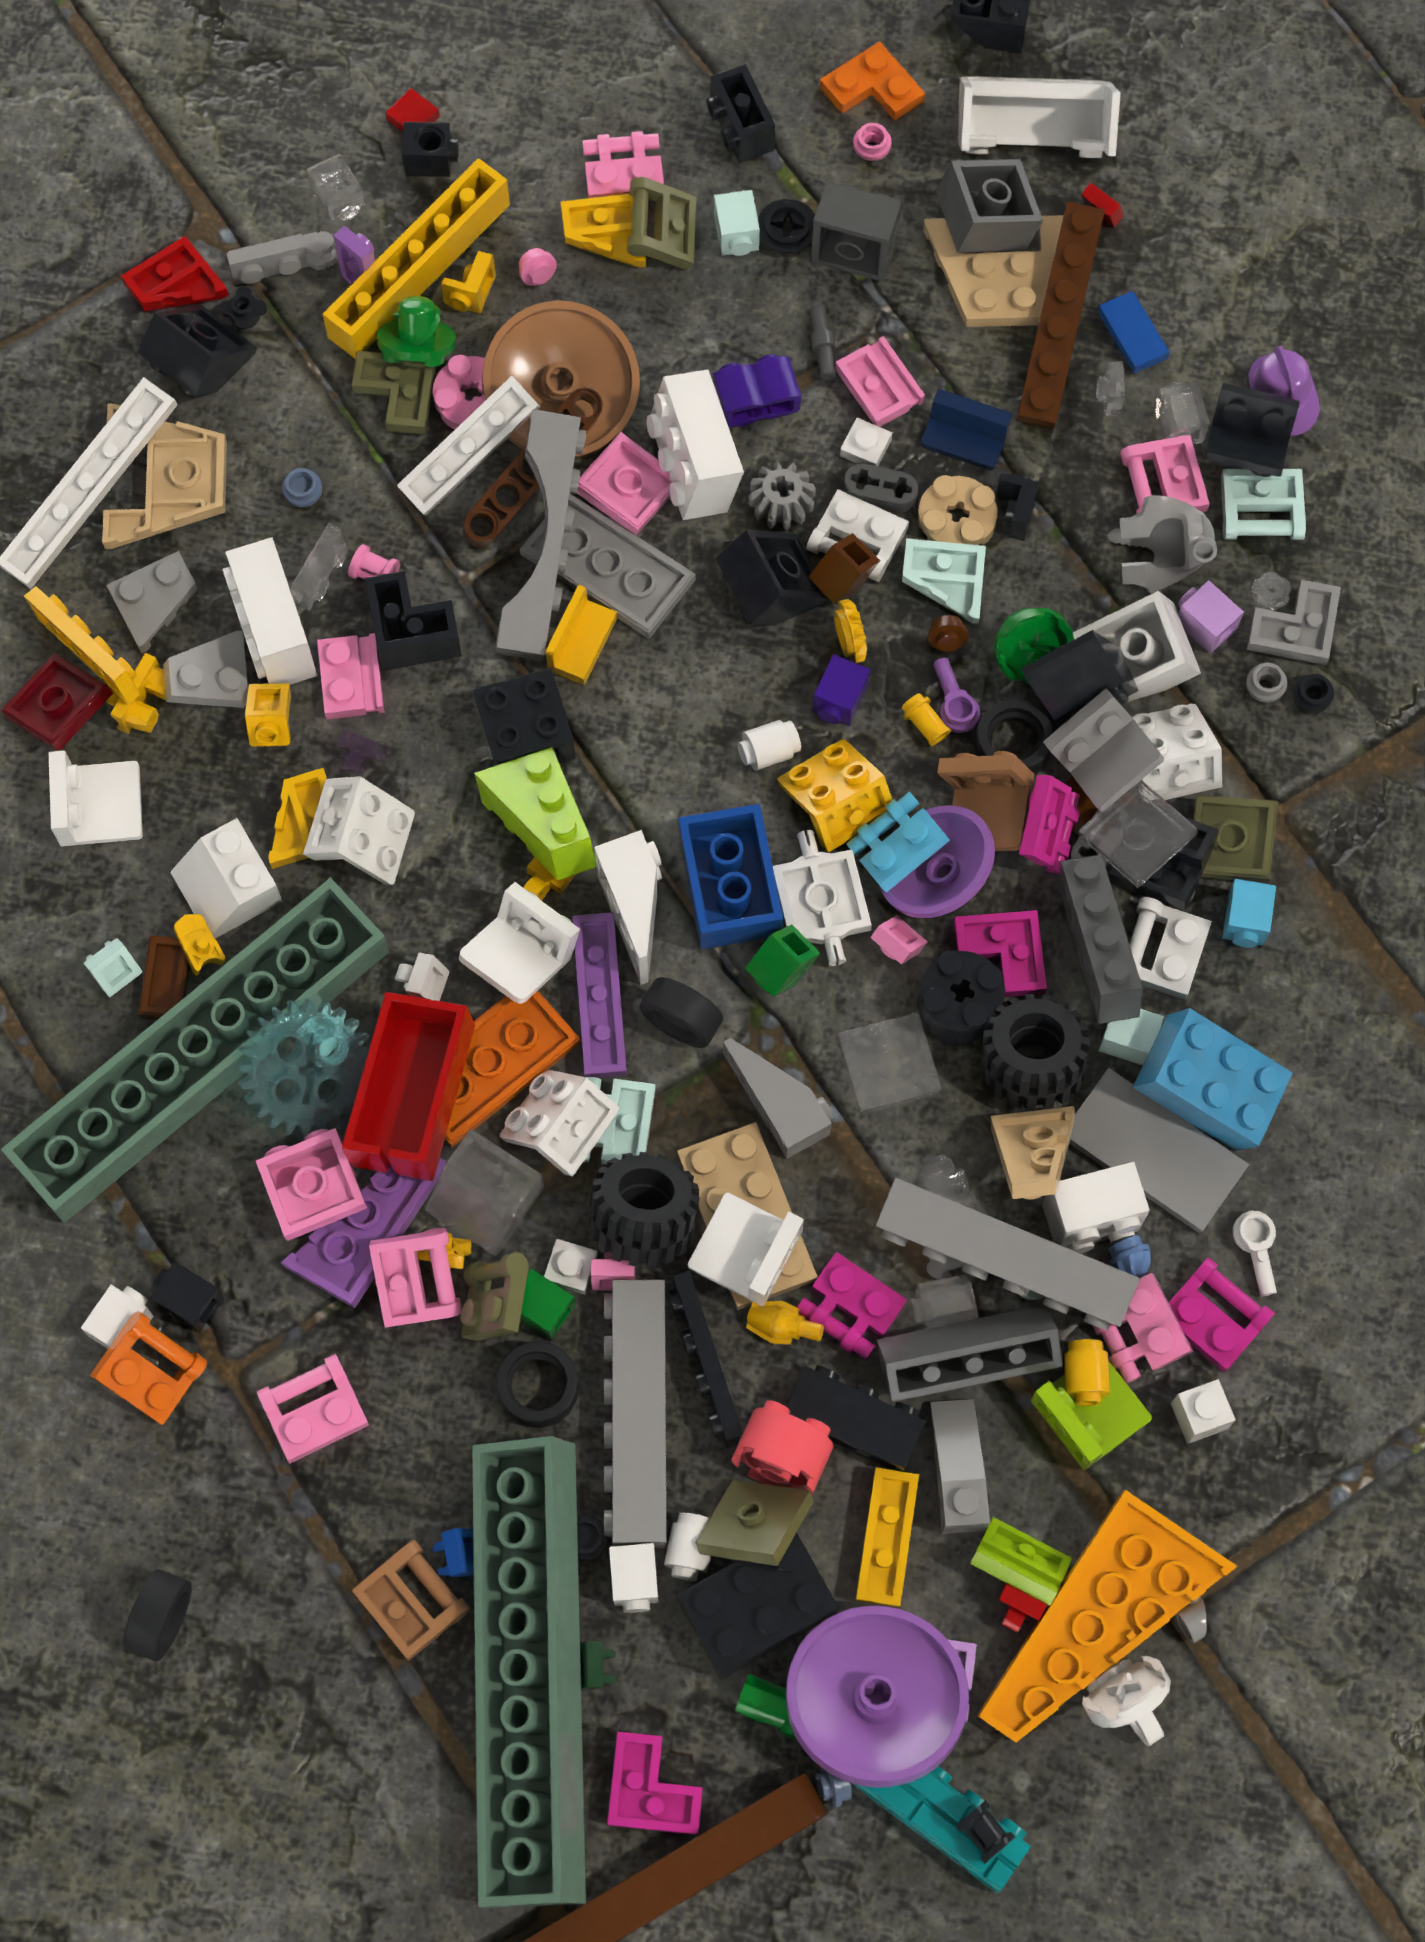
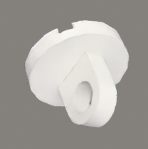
[1082,1656,1171,1747]

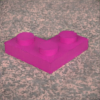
[954,910,1047,997]
[607,1732,703,1835]

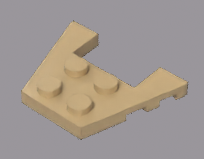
[923,215,1063,327]
[102,404,227,549]

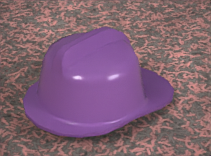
[1248,346,1320,436]

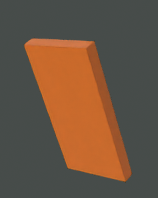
[445,991,581,1148]

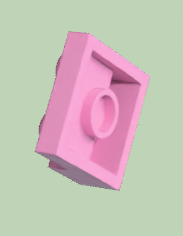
[256,1128,367,1241]

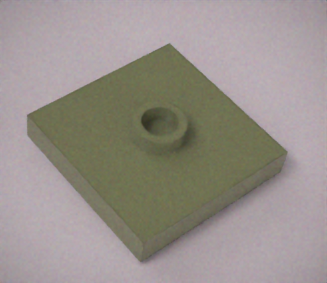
[1193,795,1279,883]
[695,1480,814,1566]

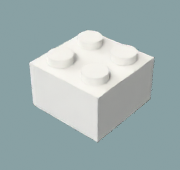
[1042,1162,1150,1254]

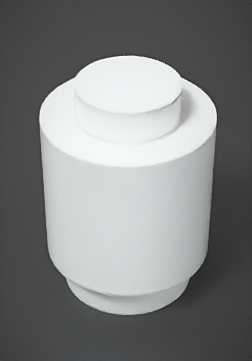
[738,720,801,771]
[664,1513,711,1581]

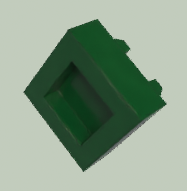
[580,1641,616,1692]

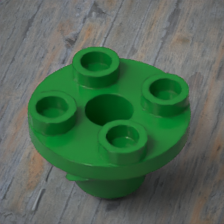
[377,296,456,367]

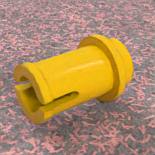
[901,693,951,747]

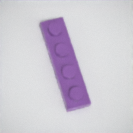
[572,912,627,1078]

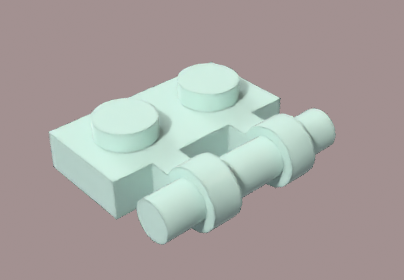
[583,1077,656,1165]

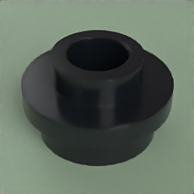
[1293,674,1334,714]

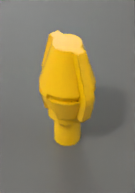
[746,1301,824,1345]

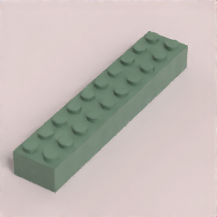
[1,877,389,1224]
[472,1436,586,1908]

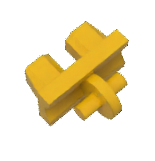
[103,653,166,734]

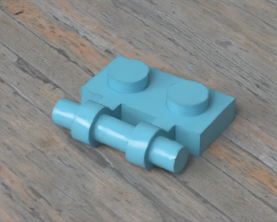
[846,791,950,893]

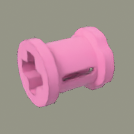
[348,544,400,580]

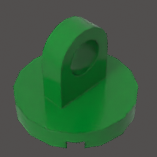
[993,608,1074,684]

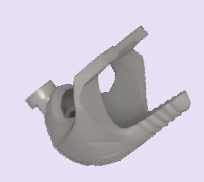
[1107,495,1217,594]

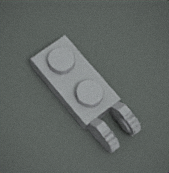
[226,231,337,285]

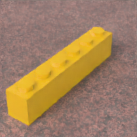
[322,158,510,359]

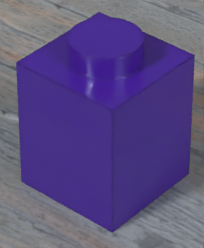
[813,654,871,726]

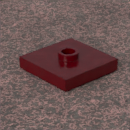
[1,653,113,751]

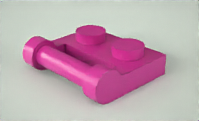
[1169,1257,1275,1373]

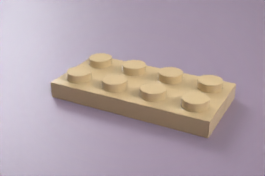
[677,1122,818,1310]

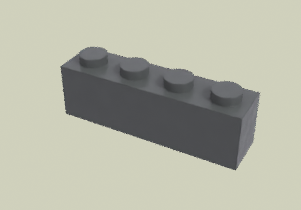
[1059,854,1143,1024]
[877,1305,1063,1402]

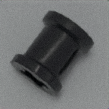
[955,1800,1016,1864]

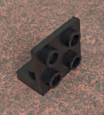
[1203,383,1300,477]
[473,668,575,764]

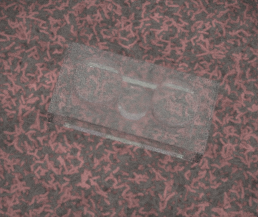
[290,523,348,611]

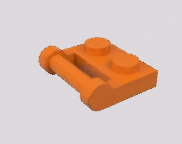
[89,1311,207,1425]

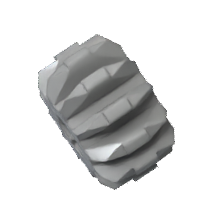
[748,460,816,531]

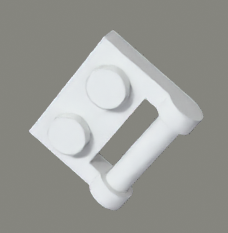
[806,489,909,582]
[1129,897,1212,1000]

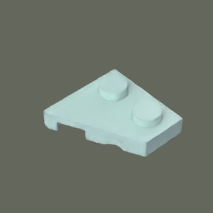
[902,538,986,624]

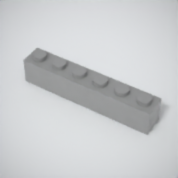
[876,1177,1140,1331]
[604,1280,667,1548]

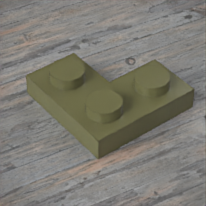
[352,351,436,435]

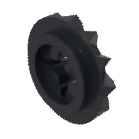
[758,199,815,257]

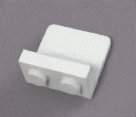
[459,882,580,1004]

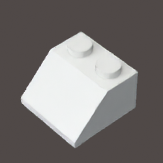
[170,818,282,938]

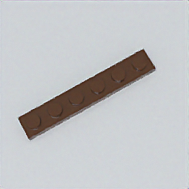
[1016,201,1105,429]

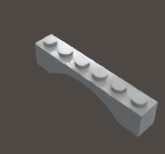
[494,409,586,661]

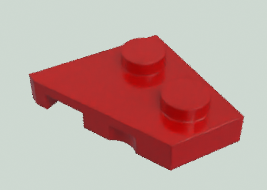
[121,236,229,311]

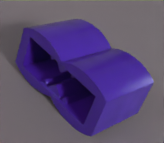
[713,354,801,428]

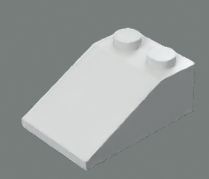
[1073,591,1201,702]
[594,830,662,985]

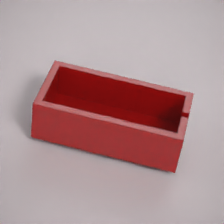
[342,992,475,1181]

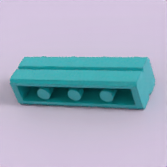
[851,1766,1031,1894]

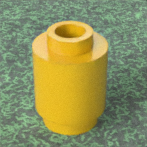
[1064,1339,1110,1406]

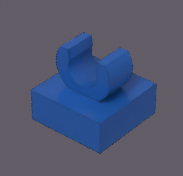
[432,1528,474,1577]

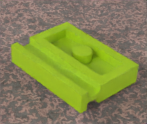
[970,1517,1072,1606]

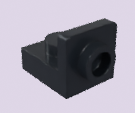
[996,473,1039,541]

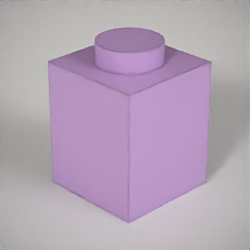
[1178,580,1244,654]

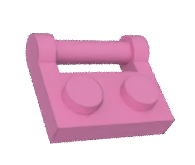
[1120,435,1210,514]
[369,1228,462,1327]
[256,1353,369,1464]

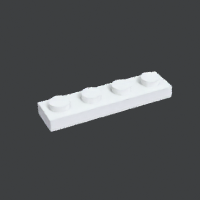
[397,376,541,515]

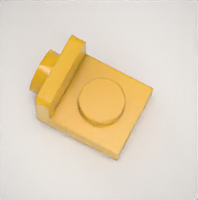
[441,251,496,314]
[245,683,291,747]

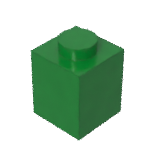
[745,924,821,997]
[520,1268,576,1341]

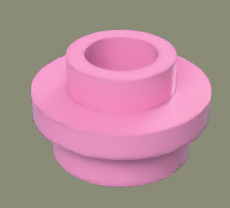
[853,123,891,161]

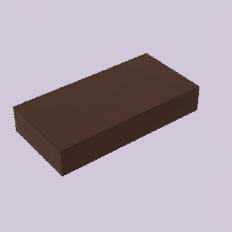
[138,935,190,1020]

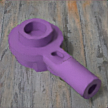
[933,658,981,733]

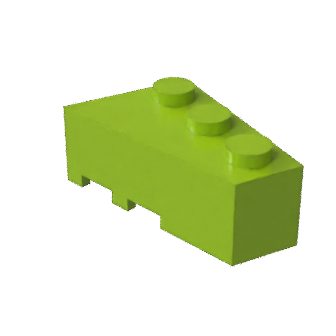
[474,747,597,880]

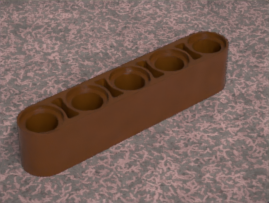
[462,387,603,548]

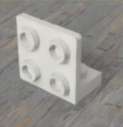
[1132,704,1222,804]
[48,751,143,846]
[303,776,415,885]
[499,1070,621,1177]
[688,1193,804,1307]

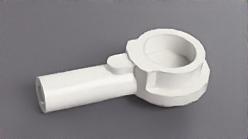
[1233,1211,1277,1297]

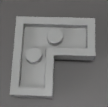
[1247,579,1341,665]

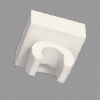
[395,953,450,1001]

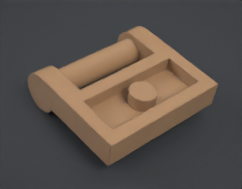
[352,1540,471,1661]

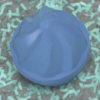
[1108,1235,1151,1278]

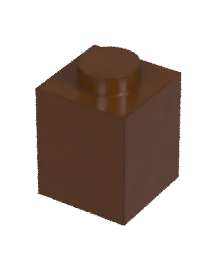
[808,533,881,605]

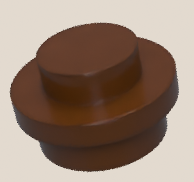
[928,615,968,652]

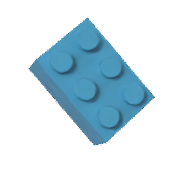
[1132,1008,1293,1151]

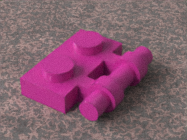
[1019,775,1080,874]
[797,1252,907,1360]

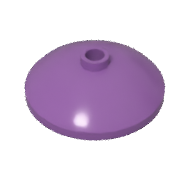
[880,805,995,918]

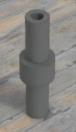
[810,304,836,380]

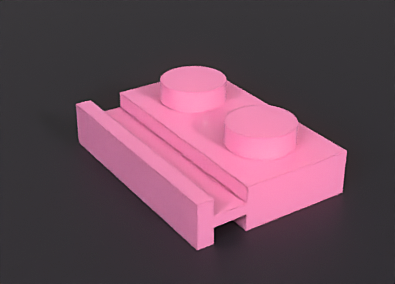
[835,336,925,427]
[317,633,385,720]

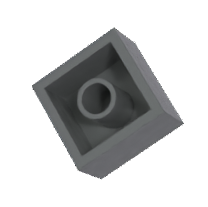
[936,159,1043,253]
[811,182,902,282]

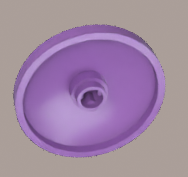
[786,1606,969,1787]

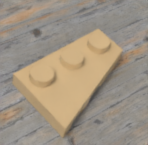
[990,1106,1075,1199]

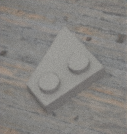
[106,551,198,654]
[163,630,248,708]

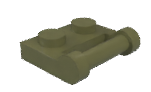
[627,177,696,270]
[461,1252,528,1341]

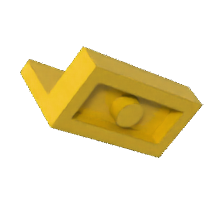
[546,585,617,686]

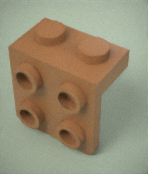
[937,751,1034,851]

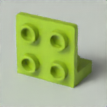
[1031,1360,1152,1471]

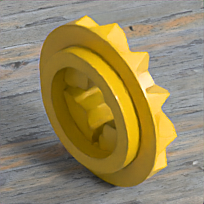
[834,599,867,663]

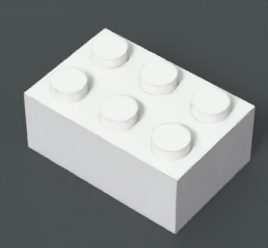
[647,370,744,520]
[223,537,317,685]

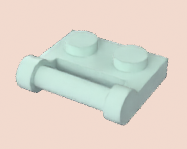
[1221,469,1306,540]

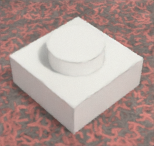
[840,418,892,466]
[544,1239,598,1295]

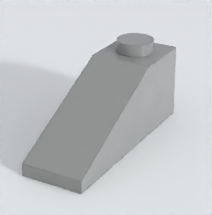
[723,1038,834,1159]
[930,1399,990,1534]

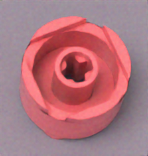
[732,1400,834,1495]

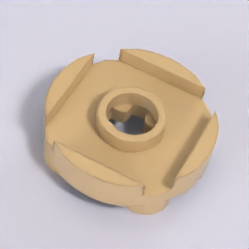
[918,475,998,546]

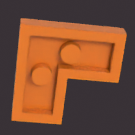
[819,41,926,121]

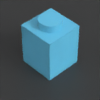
[1222,879,1276,948]

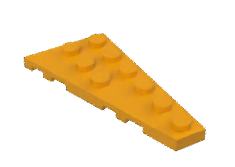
[977,1490,1238,1743]

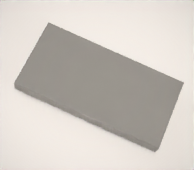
[520,493,696,639]
[1069,1068,1250,1234]

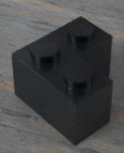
[365,571,462,671]

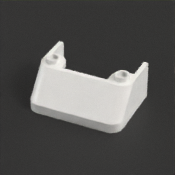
[958,76,1121,158]

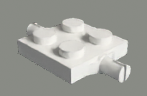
[773,830,872,966]

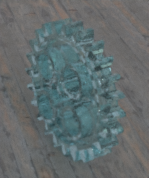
[236,998,370,1137]

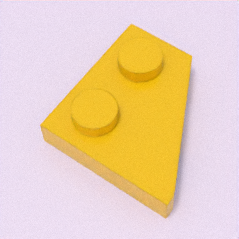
[560,194,646,268]
[268,768,327,869]

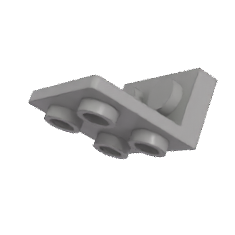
[1043,688,1164,812]

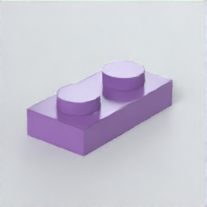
[334,225,375,285]

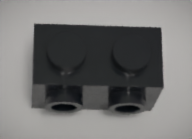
[706,64,775,163]

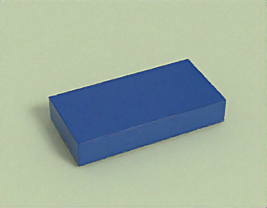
[1097,291,1170,374]

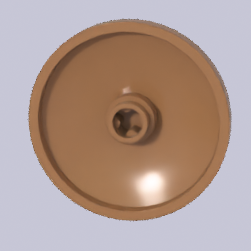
[482,301,640,459]

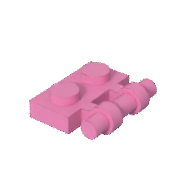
[582,131,664,198]
[1092,1273,1193,1384]

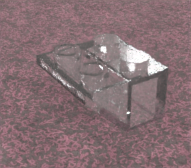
[425,1129,544,1257]

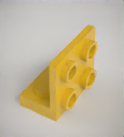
[777,739,892,853]

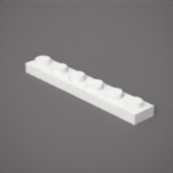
[0,377,177,589]

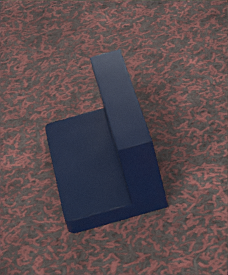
[921,388,1013,471]

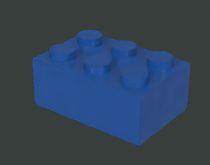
[678,804,783,950]

